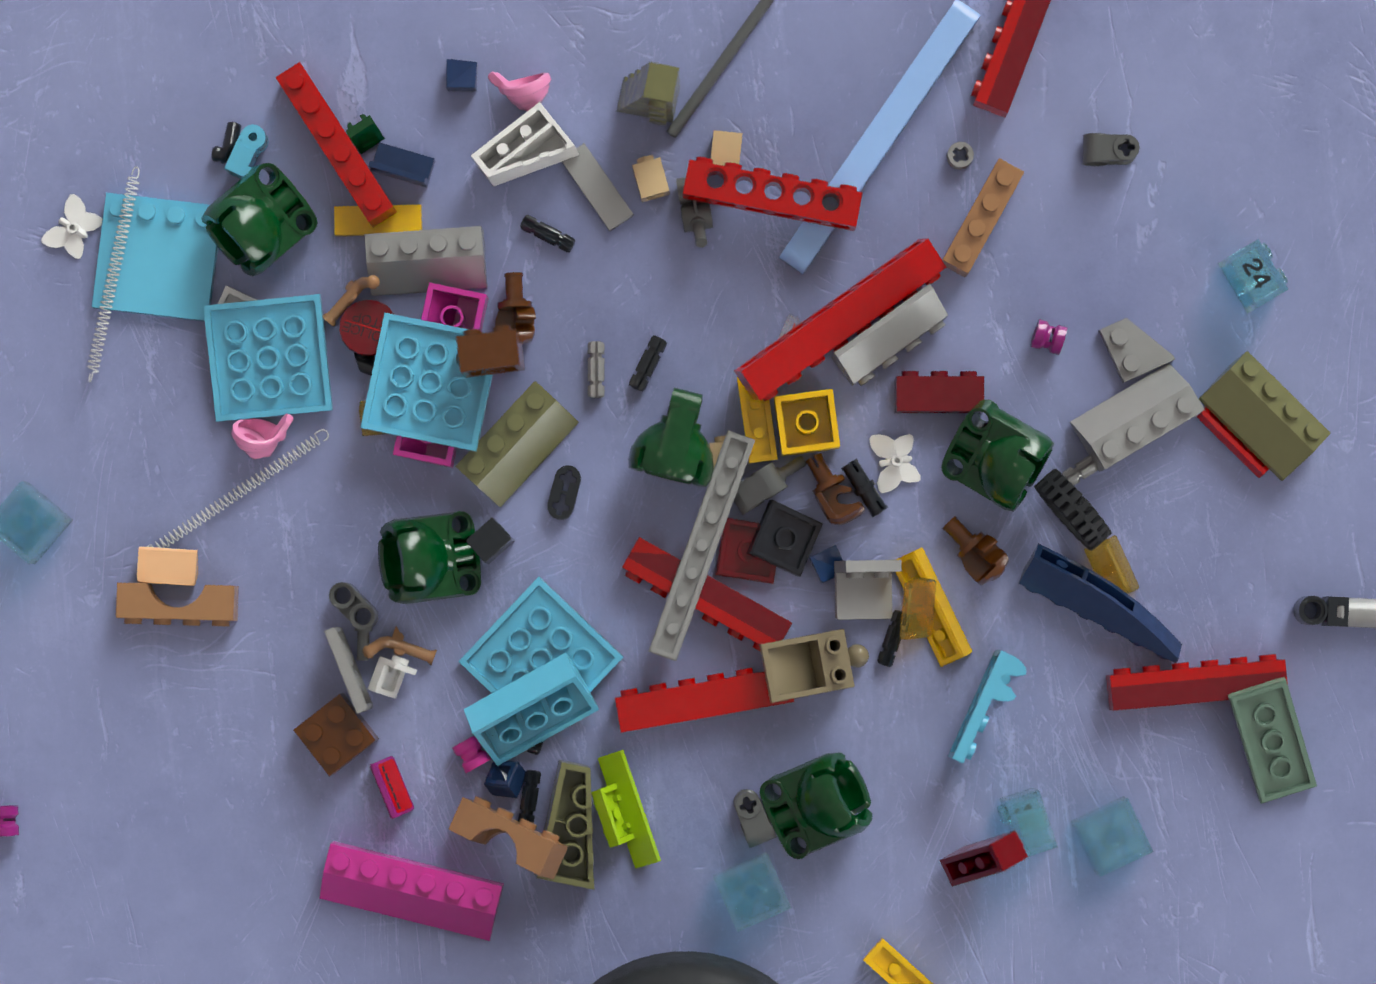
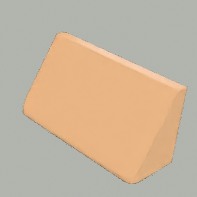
[137,546,198,586]

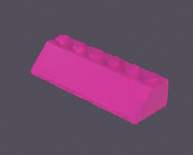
[393,283,489,468]
[320,841,504,941]

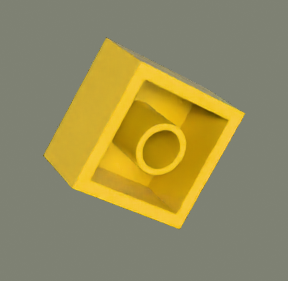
[774,389,840,457]

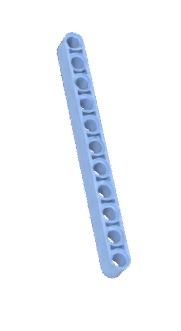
[779,0,981,274]

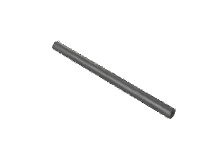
[666,0,774,138]

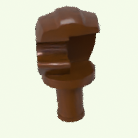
[495,272,536,345]
[805,453,865,525]
[942,516,1009,585]

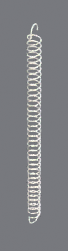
[87,166,140,383]
[147,429,329,548]

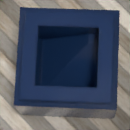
[446,59,477,91]
[809,545,843,584]
[484,761,526,798]

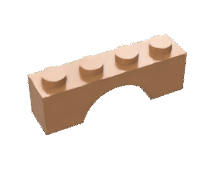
[942,158,1024,277]
[116,582,239,627]
[449,796,568,879]

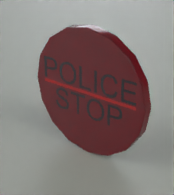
[339,299,394,356]

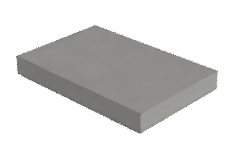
[324,627,373,714]

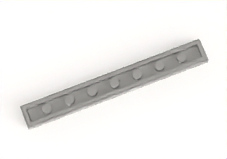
[648,430,755,661]

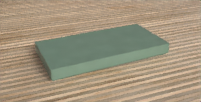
[1227,677,1317,804]

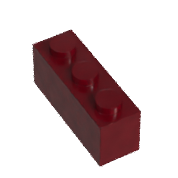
[895,371,984,414]
[940,830,1028,887]

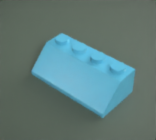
[463,653,599,766]

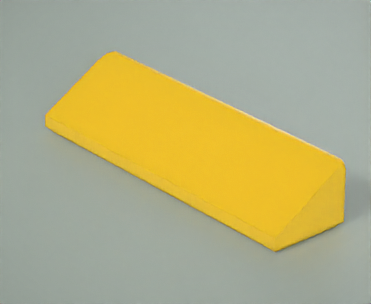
[895,547,972,667]

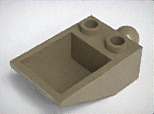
[760,629,869,703]

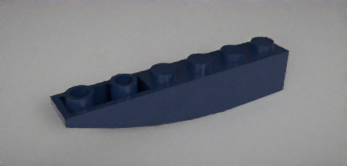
[1019,543,1182,663]

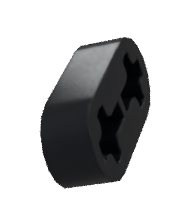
[547,465,581,520]

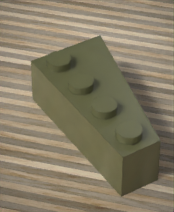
[616,62,680,125]
[534,760,595,890]

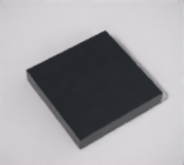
[747,500,823,577]

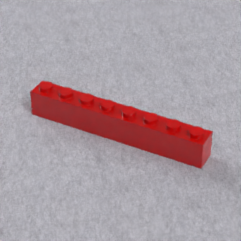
[734,238,947,402]

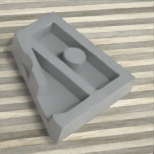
[1099,318,1175,383]

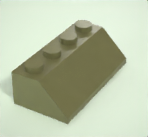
[1199,351,1331,481]
[455,381,579,507]

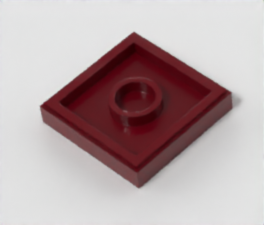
[716,518,776,584]

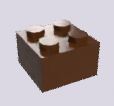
[456,325,525,378]
[293,693,379,776]

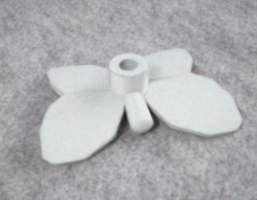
[41,194,103,259]
[869,434,921,493]

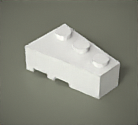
[471,102,579,187]

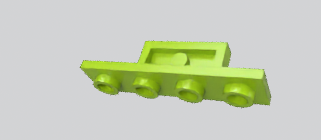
[591,750,661,869]

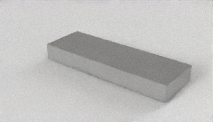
[562,143,634,231]

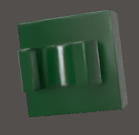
[346,114,385,154]

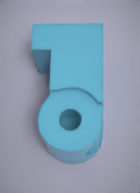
[224,124,269,179]

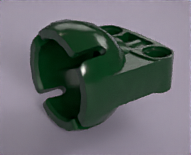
[201,163,318,276]
[628,387,714,487]
[941,400,1054,512]
[378,511,481,604]
[760,753,872,859]

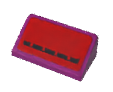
[370,756,414,819]

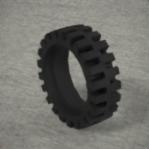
[1034,469,1112,551]

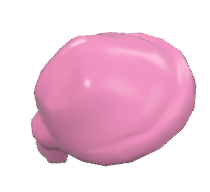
[488,71,551,111]
[231,414,294,459]

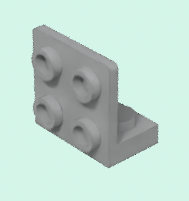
[834,560,902,620]

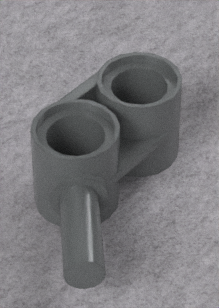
[676,177,713,248]
[734,456,806,515]
[329,582,378,661]

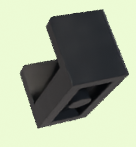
[467,518,514,564]

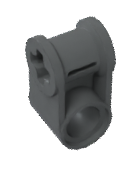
[1083,133,1140,166]
[733,789,777,848]

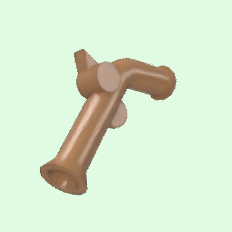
[323,275,380,327]
[362,627,437,665]

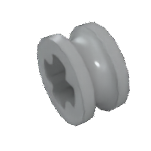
[947,142,974,170]

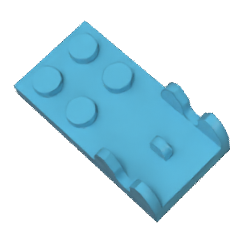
[948,650,1027,763]

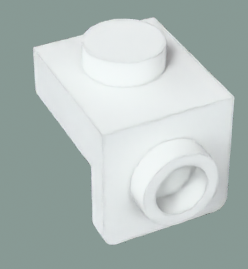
[368,655,417,699]

